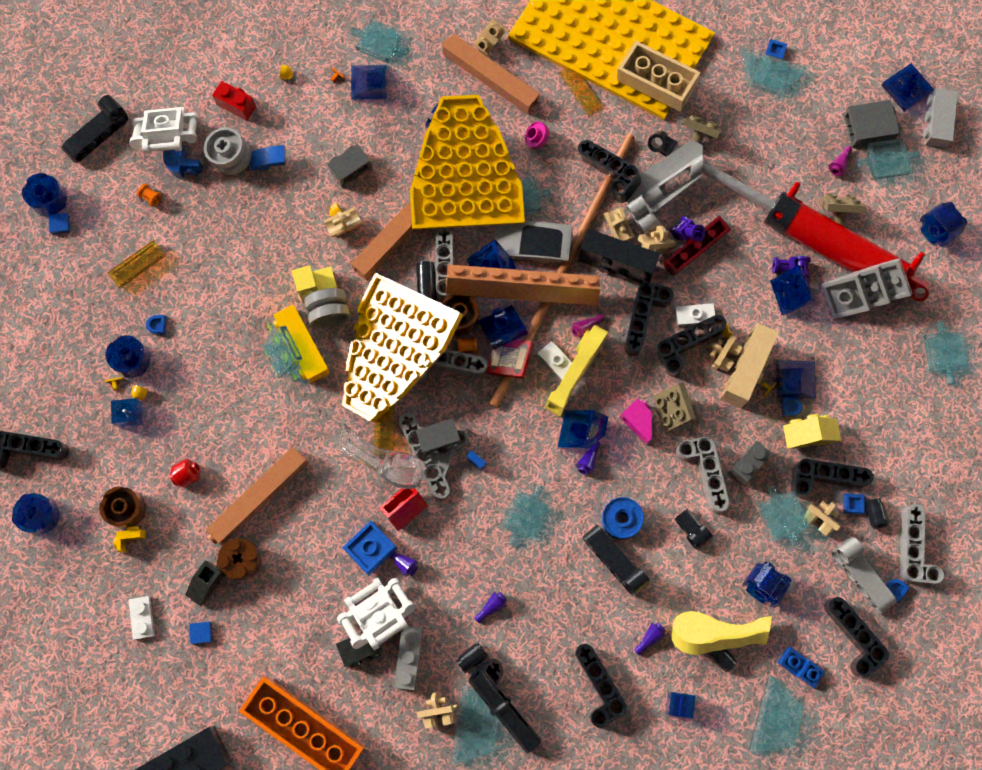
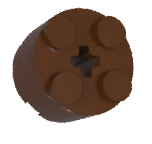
[443,295,479,336]
[99,486,146,529]
[217,538,262,580]

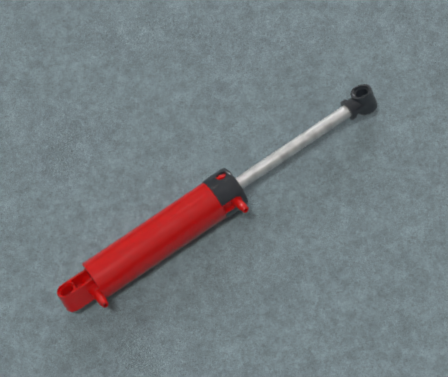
[647,131,929,302]

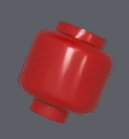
[170,459,201,488]

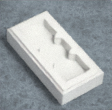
[675,303,715,326]
[537,341,572,381]

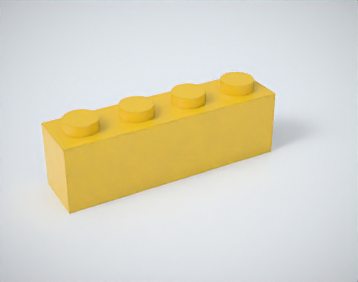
[273,304,330,384]

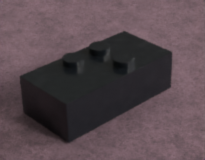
[578,229,660,283]
[135,726,233,770]

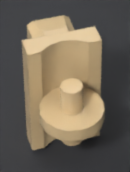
[473,18,507,56]
[324,207,362,238]
[604,207,634,241]
[638,226,676,255]
[708,335,743,372]
[803,501,841,536]
[417,692,459,729]

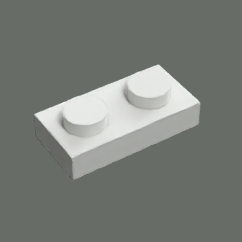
[129,596,155,640]

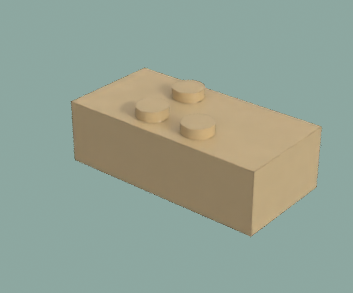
[617,41,700,112]
[720,323,779,409]

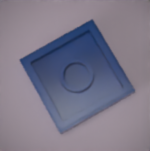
[342,521,398,576]

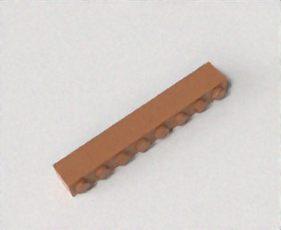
[446,264,601,306]

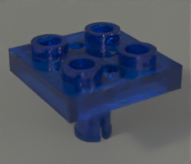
[881,63,934,112]
[770,265,815,315]
[478,305,528,350]

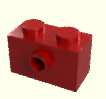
[212,81,256,121]
[379,482,428,531]

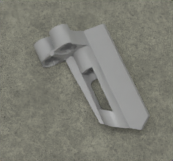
[626,140,703,235]

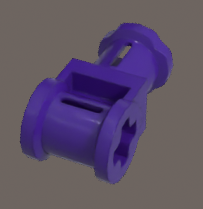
[669,216,705,241]
[772,256,811,279]

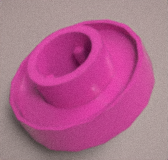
[525,121,549,149]

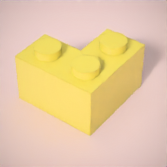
[291,265,338,303]
[783,414,842,449]

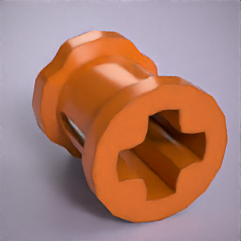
[136,183,162,207]
[457,337,478,354]

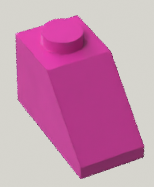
[619,398,652,445]

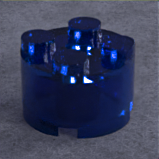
[22,173,67,216]
[920,202,968,247]
[105,335,150,378]
[12,493,60,535]
[742,561,792,608]

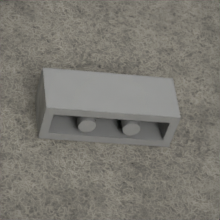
[923,88,958,149]
[394,626,424,690]

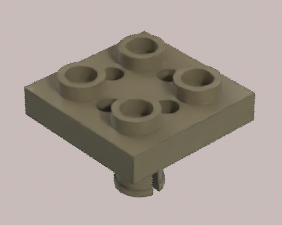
[683,113,722,144]
[819,194,866,227]
[653,382,696,432]

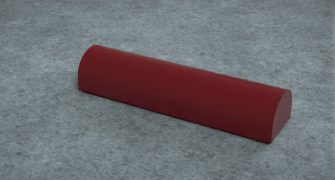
[662,215,731,276]

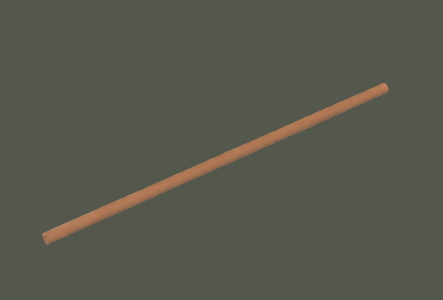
[489,134,635,408]

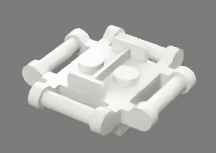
[129,107,199,154]
[337,577,415,651]

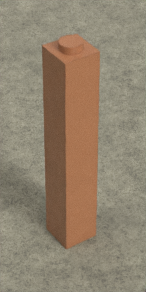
[442,33,540,114]
[351,201,414,281]
[206,447,309,545]

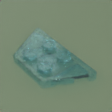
[741,47,809,97]
[748,675,804,754]
[450,684,499,765]

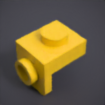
[114,526,146,553]

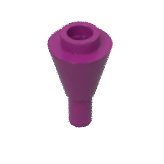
[828,146,852,176]
[571,314,605,339]

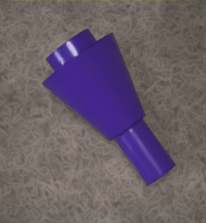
[576,440,601,475]
[390,552,418,577]
[474,591,507,623]
[634,622,667,656]

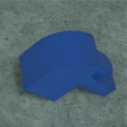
[163,145,203,179]

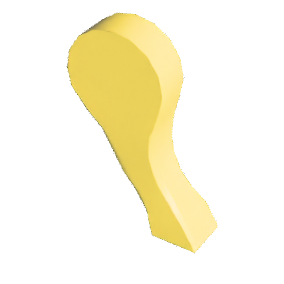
[545,325,608,417]
[672,611,772,655]

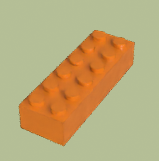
[238,676,366,770]

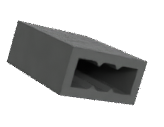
[843,100,900,148]

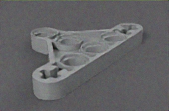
[399,413,468,500]

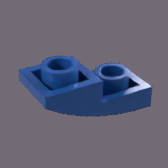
[250,145,286,170]
[777,646,825,689]

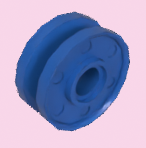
[602,497,644,540]

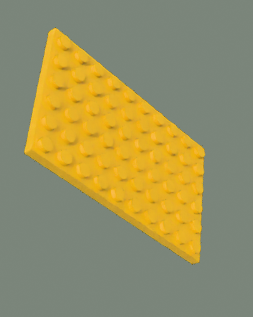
[508,0,715,120]

